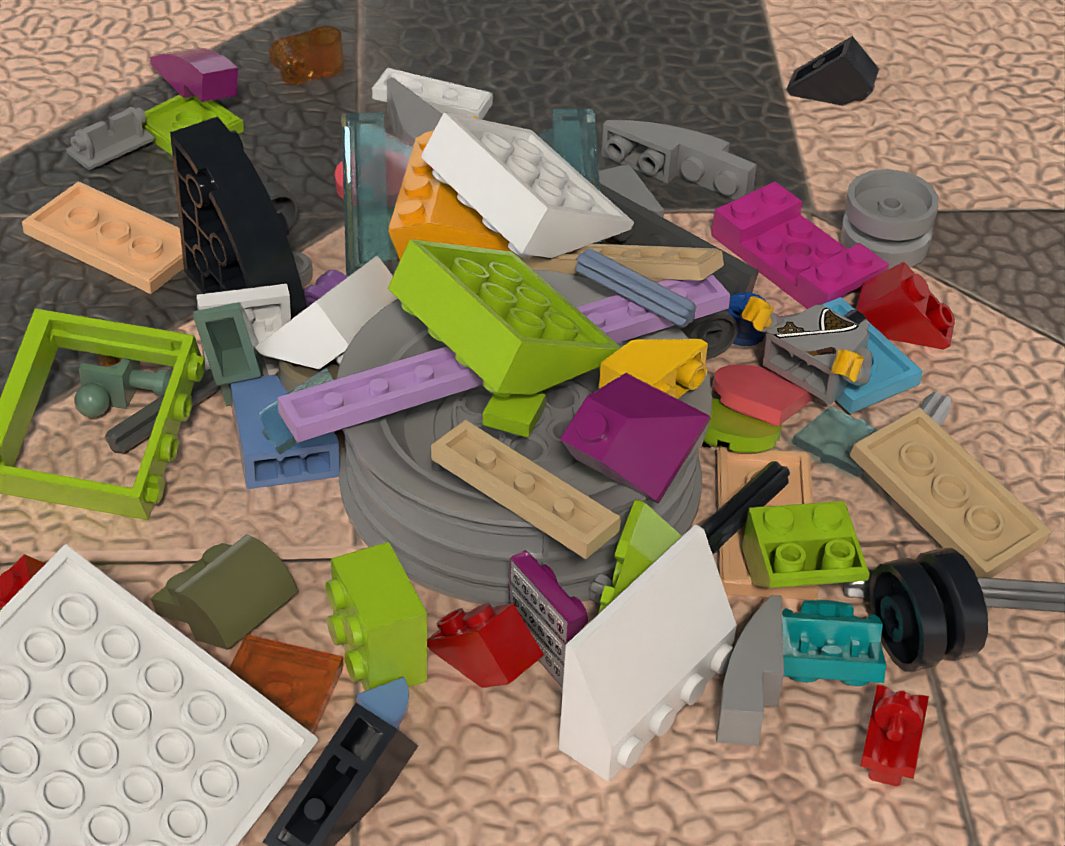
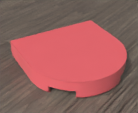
[711,364,814,426]

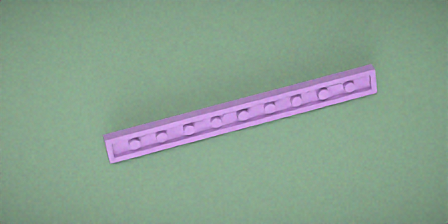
[277,274,730,443]

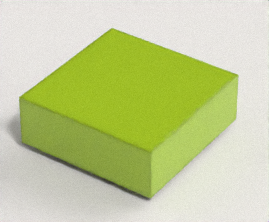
[482,392,546,438]

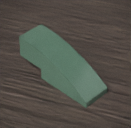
[193,302,269,407]

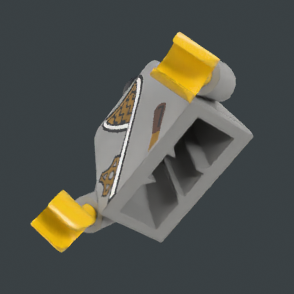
[740,296,872,405]

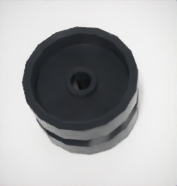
[870,548,988,672]

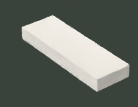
[372,68,493,120]

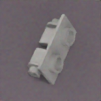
[66,107,155,170]

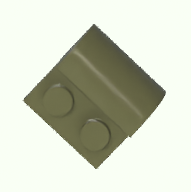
[150,535,298,650]

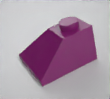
[560,373,711,504]

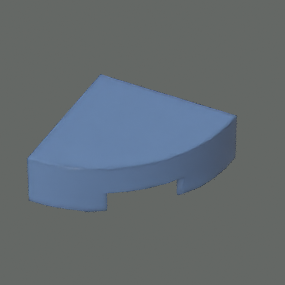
[357,677,409,729]

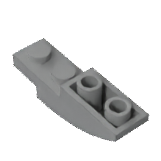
[601,120,757,200]

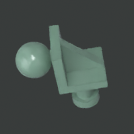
[74,358,172,418]

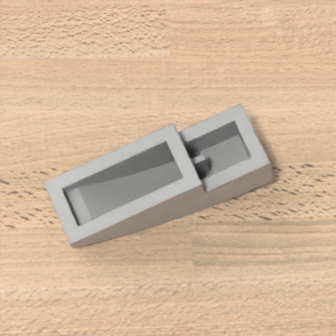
[717,595,784,746]

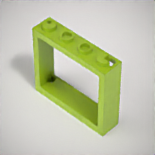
[0,309,205,520]

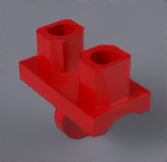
[860,685,929,786]

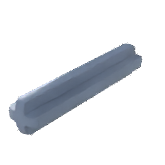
[575,248,697,328]

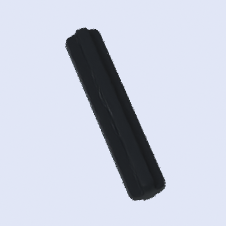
[700,461,790,554]

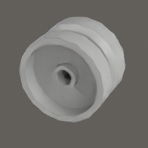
[840,169,939,270]

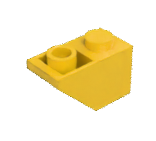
[599,339,708,399]

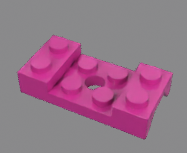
[711,182,889,309]

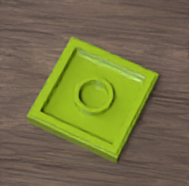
[142,94,244,155]

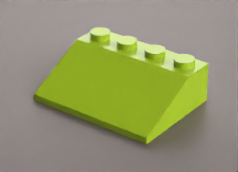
[387,239,621,397]

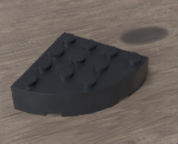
[170,116,308,319]

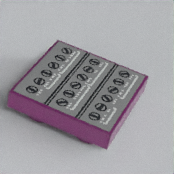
[509,550,588,688]

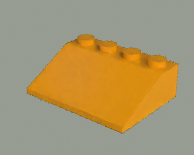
[388,130,514,260]

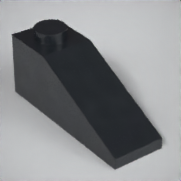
[262,703,418,846]

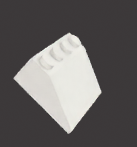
[420,112,635,259]
[559,524,736,782]

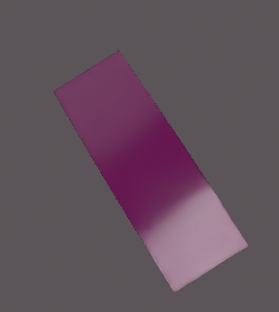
[150,48,238,102]

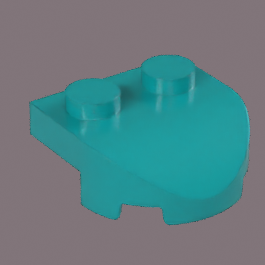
[782,600,886,686]

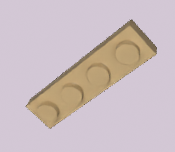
[431,420,621,559]

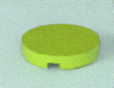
[704,398,782,453]

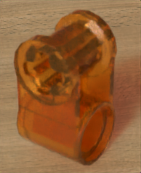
[268,26,344,85]

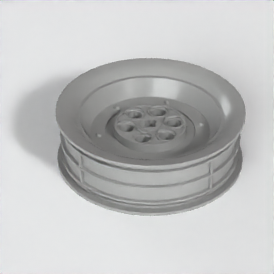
[337,270,712,607]

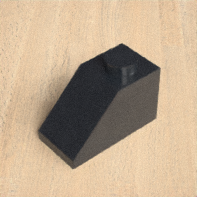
[786,36,879,106]

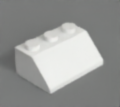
[255,255,398,369]

